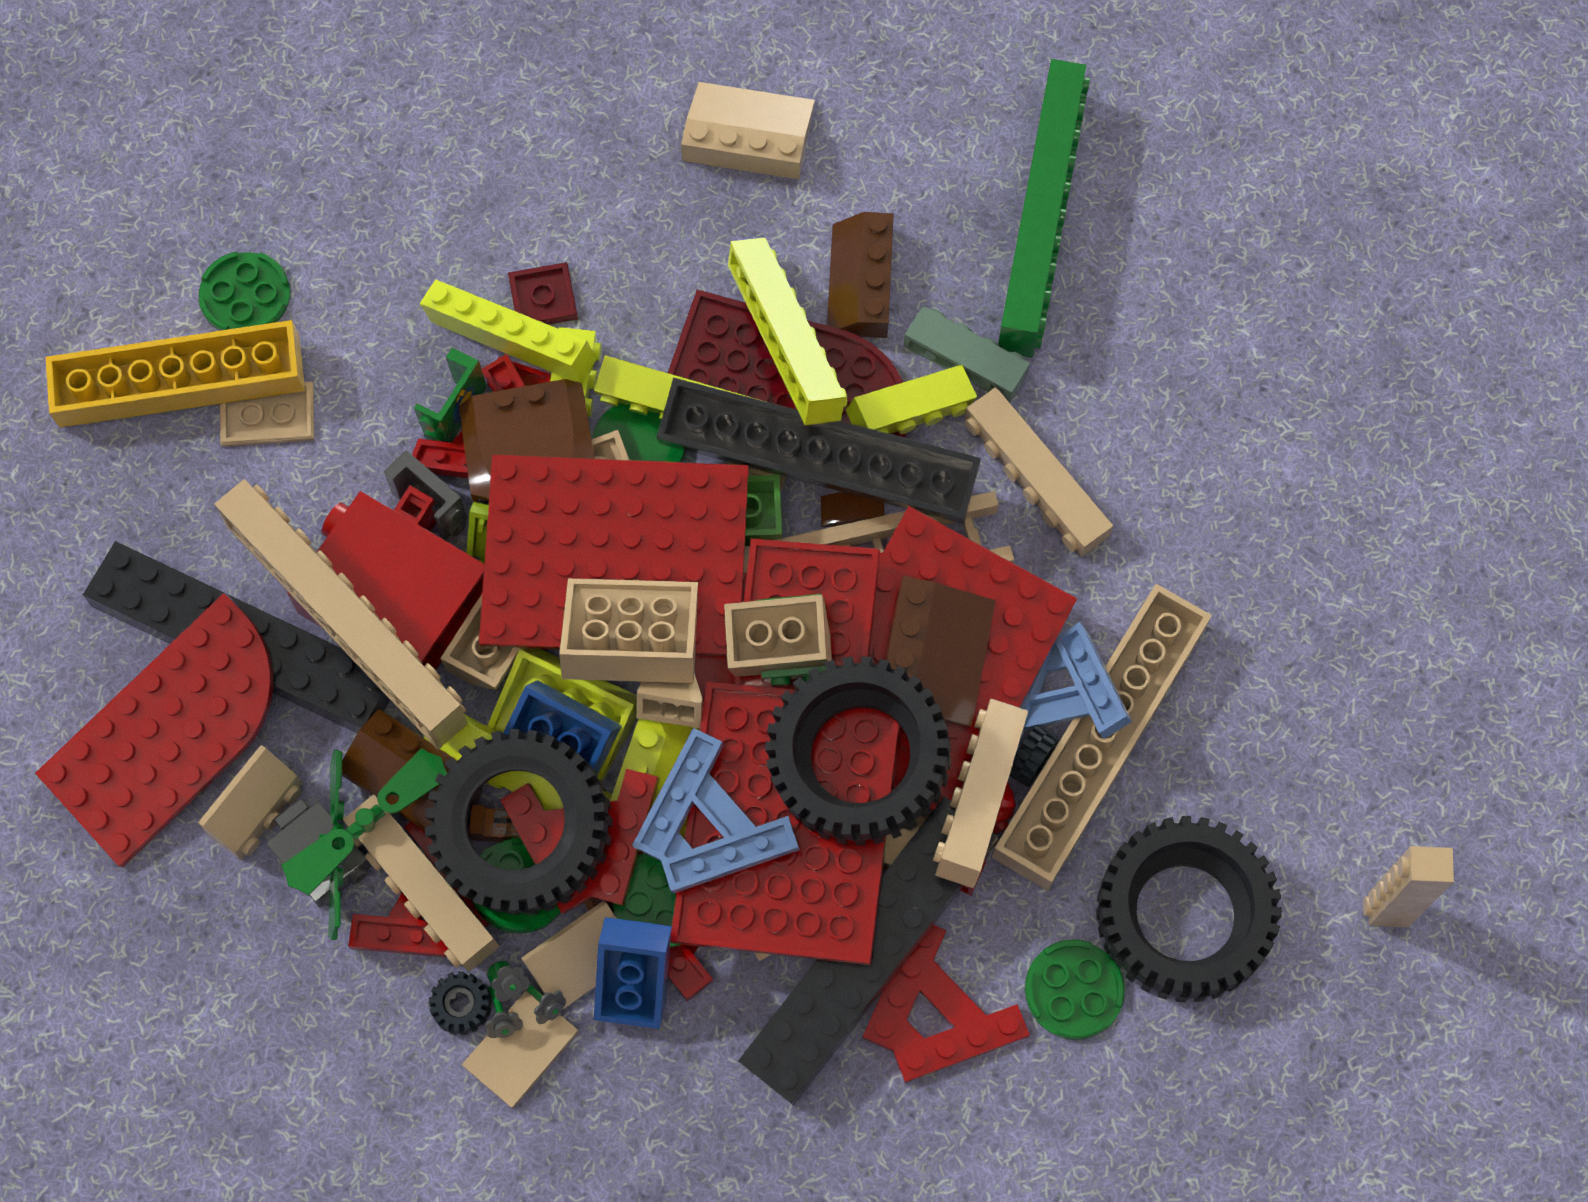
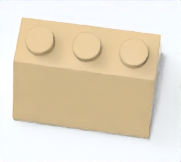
[440,594,521,690]
[724,595,832,677]
[198,745,302,860]

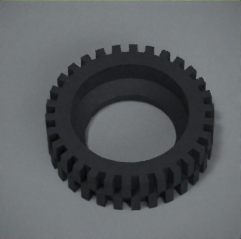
[765,656,951,846]
[425,729,613,915]
[1096,816,1282,1002]

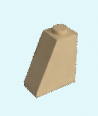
[636,674,703,728]

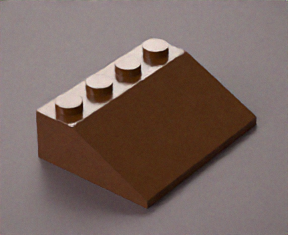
[885,576,996,727]

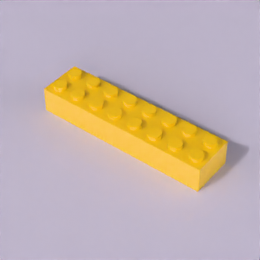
[45,320,305,428]

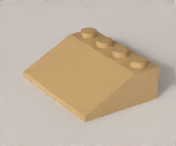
[681,82,815,179]
[560,578,698,683]

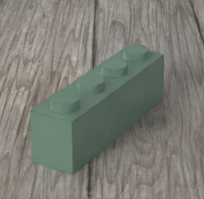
[903,306,1030,403]

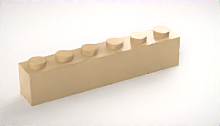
[965,387,1113,557]
[933,699,1028,888]
[343,794,500,972]
[1363,846,1454,927]

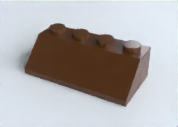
[827,212,894,338]
[342,709,483,831]

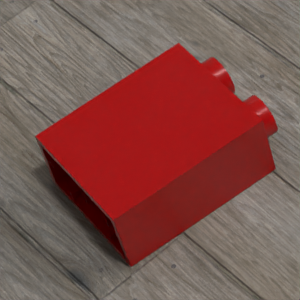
[287,491,484,670]

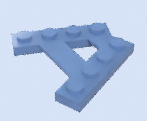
[1015,622,1132,755]
[632,728,800,894]

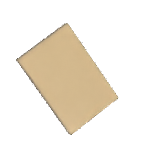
[220,381,314,447]
[521,901,617,1009]
[462,991,579,1109]

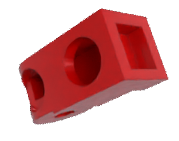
[394,485,437,532]

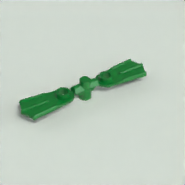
[282,749,447,896]
[318,749,345,940]

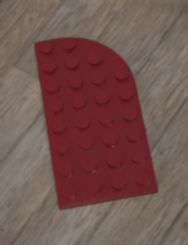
[668,289,906,438]

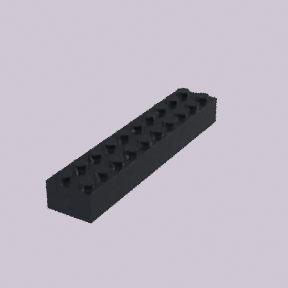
[656,378,981,524]
[83,541,390,733]
[738,796,998,1106]

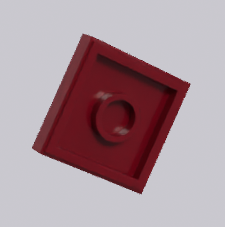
[508,262,578,325]

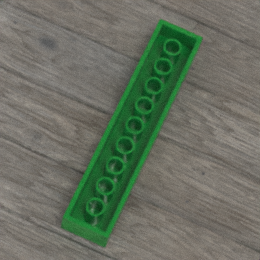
[998,59,1090,358]

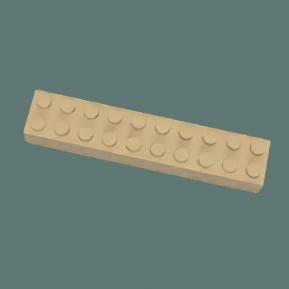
[214,479,467,750]
[992,584,1212,891]

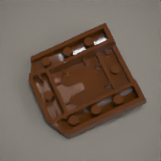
[459,379,595,503]

